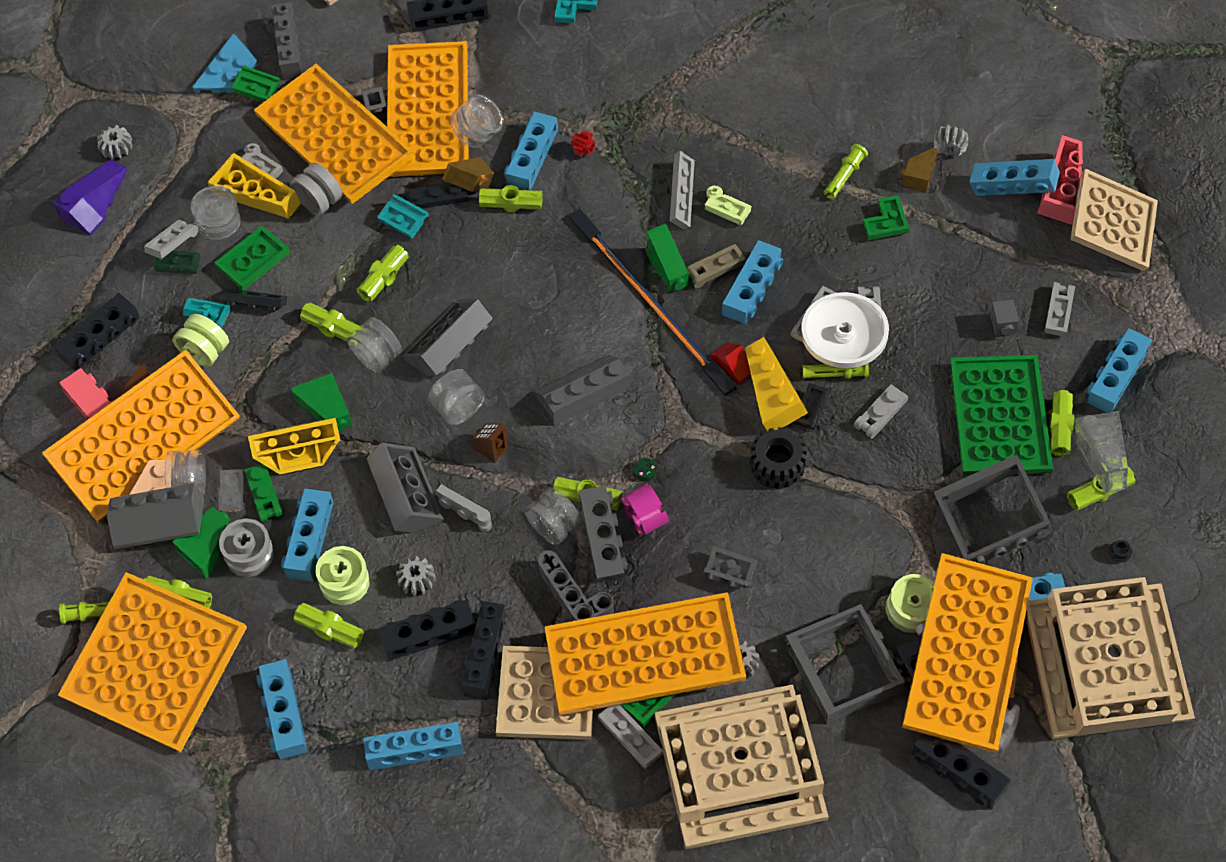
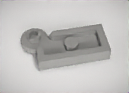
[241,143,283,179]

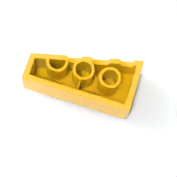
[208,153,301,218]
[745,337,808,431]

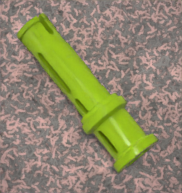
[824,144,868,199]
[802,363,869,379]
[59,601,109,624]

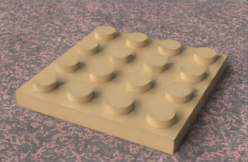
[1070,169,1158,271]
[496,646,593,740]

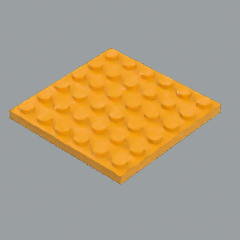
[58,572,247,752]

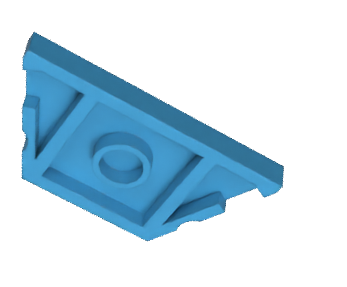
[192,34,258,93]

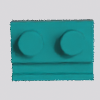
[377,194,429,239]

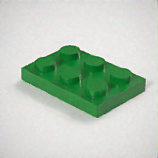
[215,226,290,290]

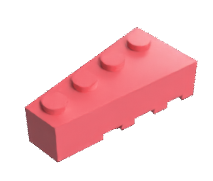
[1037,135,1083,225]

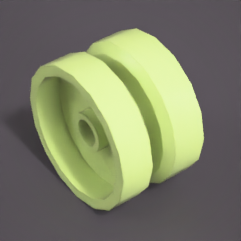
[173,314,229,368]
[316,546,370,605]
[886,574,934,633]

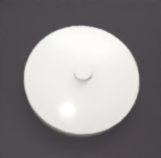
[802,292,889,368]

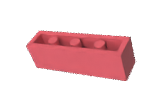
[59,368,113,420]

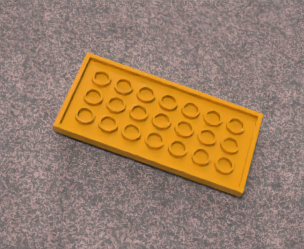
[387,41,469,177]
[254,64,415,204]
[42,350,240,523]
[902,553,1033,753]
[545,592,746,715]

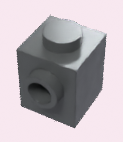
[361,85,386,113]
[990,300,1019,335]

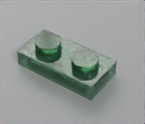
[154,251,200,274]

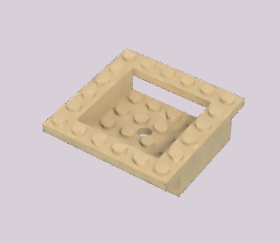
[1025,577,1195,739]
[655,685,828,849]

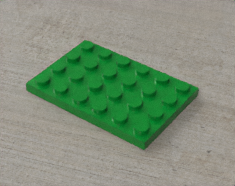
[950,355,1053,476]

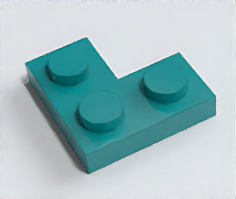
[555,0,598,24]
[183,298,230,329]

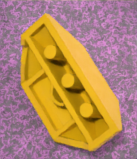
[248,418,340,474]

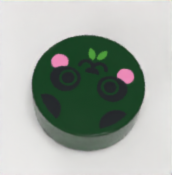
[634,458,656,481]

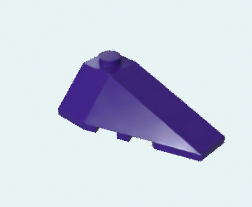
[53,160,127,235]

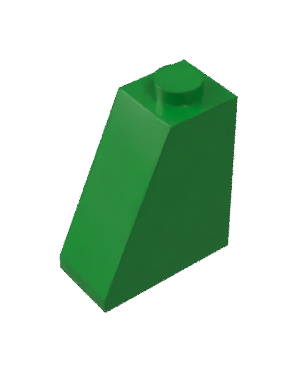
[647,223,688,293]
[291,373,352,431]
[173,507,230,579]

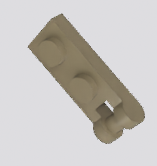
[686,244,746,288]

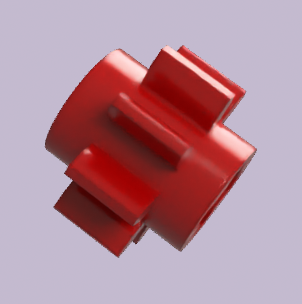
[571,131,596,157]

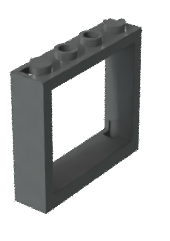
[934,454,1053,564]
[785,604,905,724]

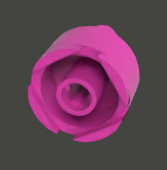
[620,483,669,537]

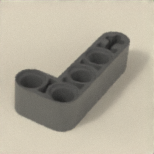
[538,551,614,622]

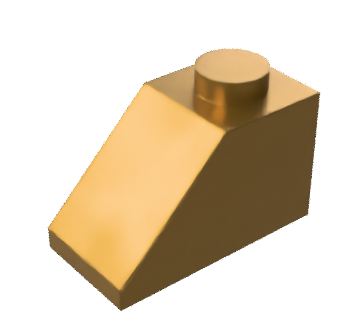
[900,148,938,193]
[442,157,494,191]

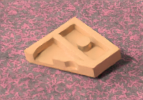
[130,460,172,494]

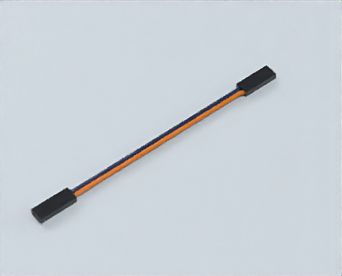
[569,209,736,396]

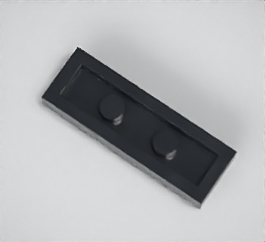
[404,183,468,209]
[219,288,287,310]

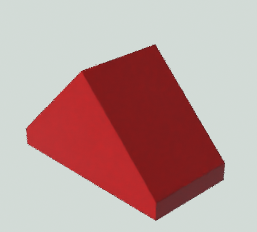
[710,343,751,385]

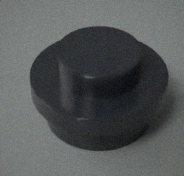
[1109,540,1132,562]

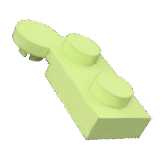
[705,186,751,225]

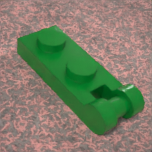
[244,464,283,522]

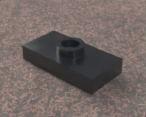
[793,383,831,430]

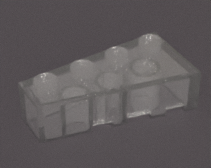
[1075,411,1128,493]

